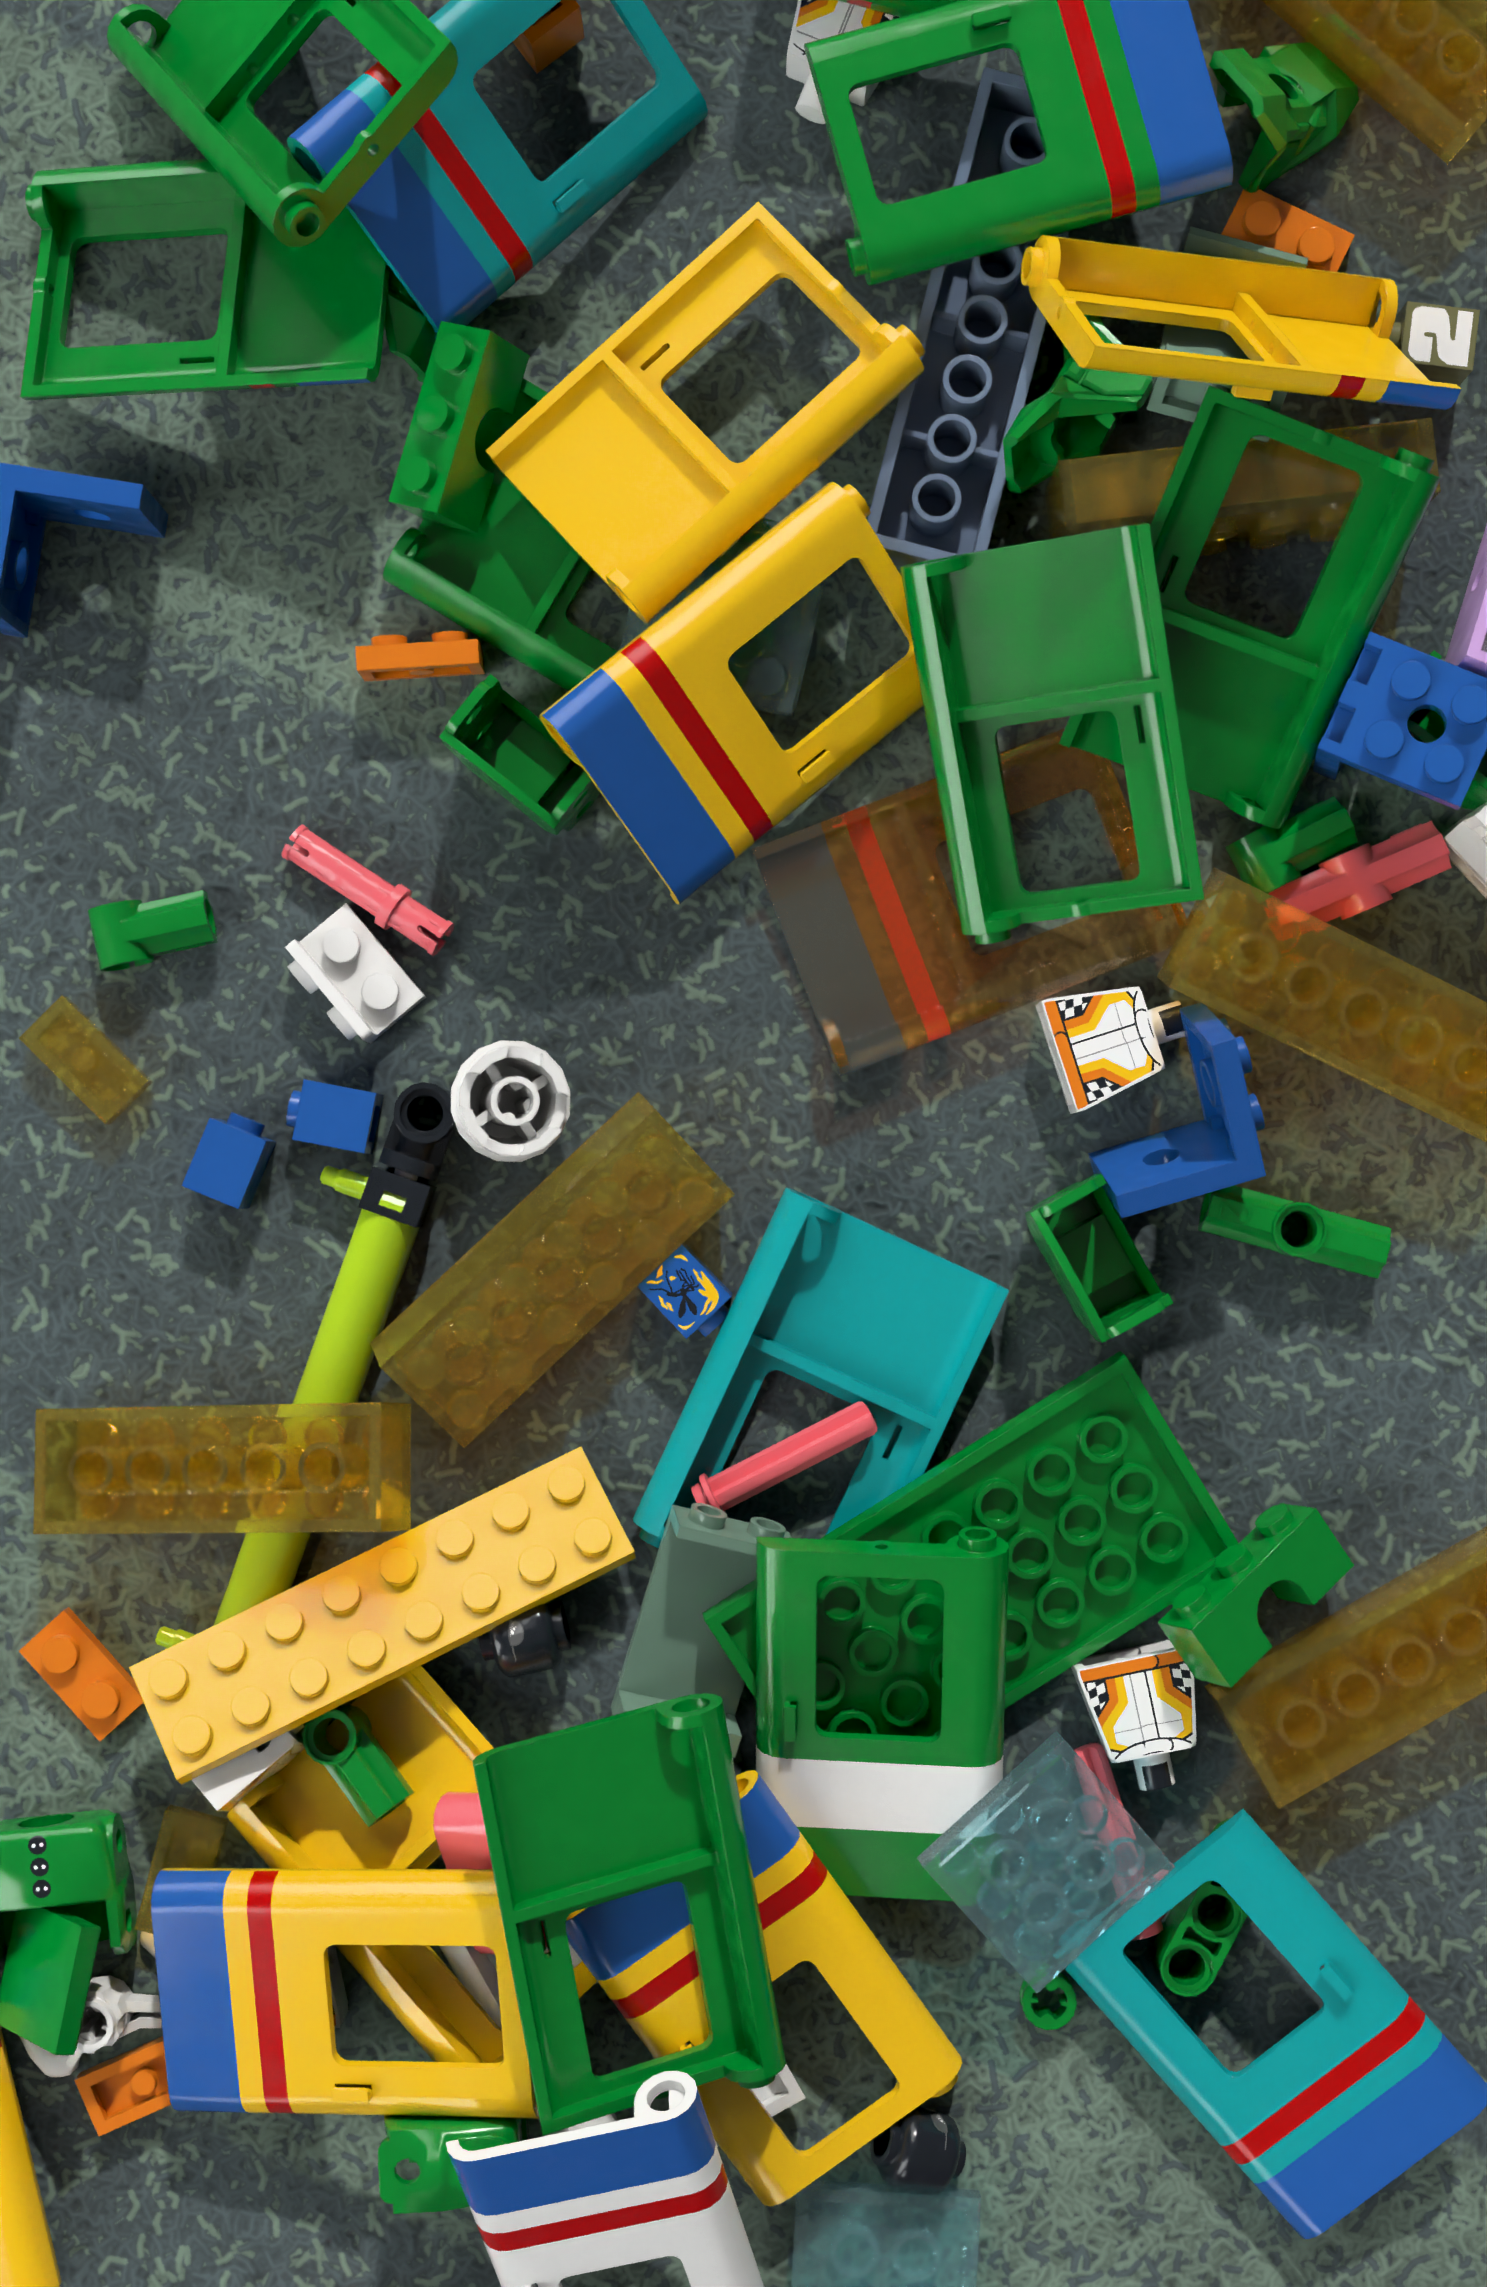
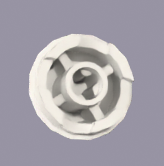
[451,1040,570,1162]

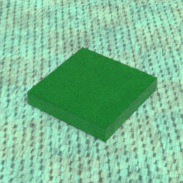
[0,1906,101,2055]

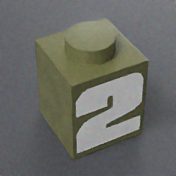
[1389,301,1480,386]

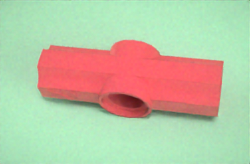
[1260,820,1452,942]

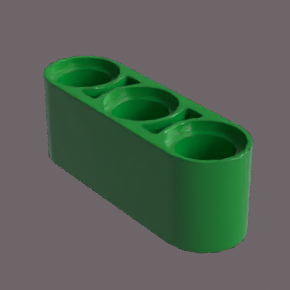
[1152,1819,1248,1997]

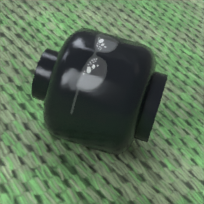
[478,1600,571,1677]
[870,2106,966,2195]

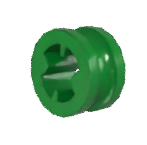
[1019,1967,1077,2030]

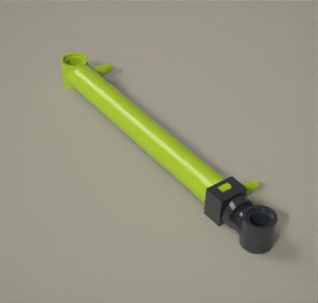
[155,1082,457,1648]

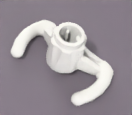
[19,1927,162,2078]

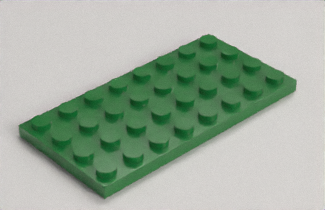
[702,1351,1239,1737]

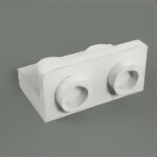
[285,903,426,1044]

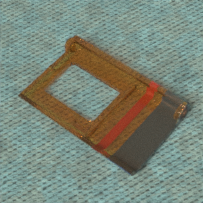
[753,728,1188,1077]

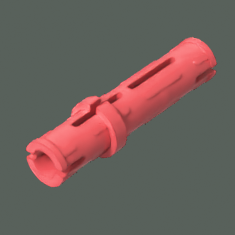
[281,824,455,956]

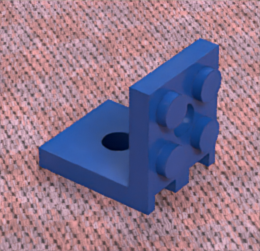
[0,463,168,638]
[1313,631,1487,810]
[1088,1002,1266,1218]

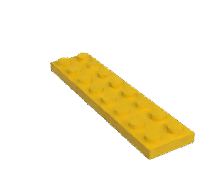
[129,1447,636,1785]

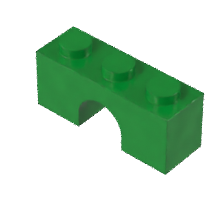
[388,321,530,533]
[1157,1503,1354,1688]

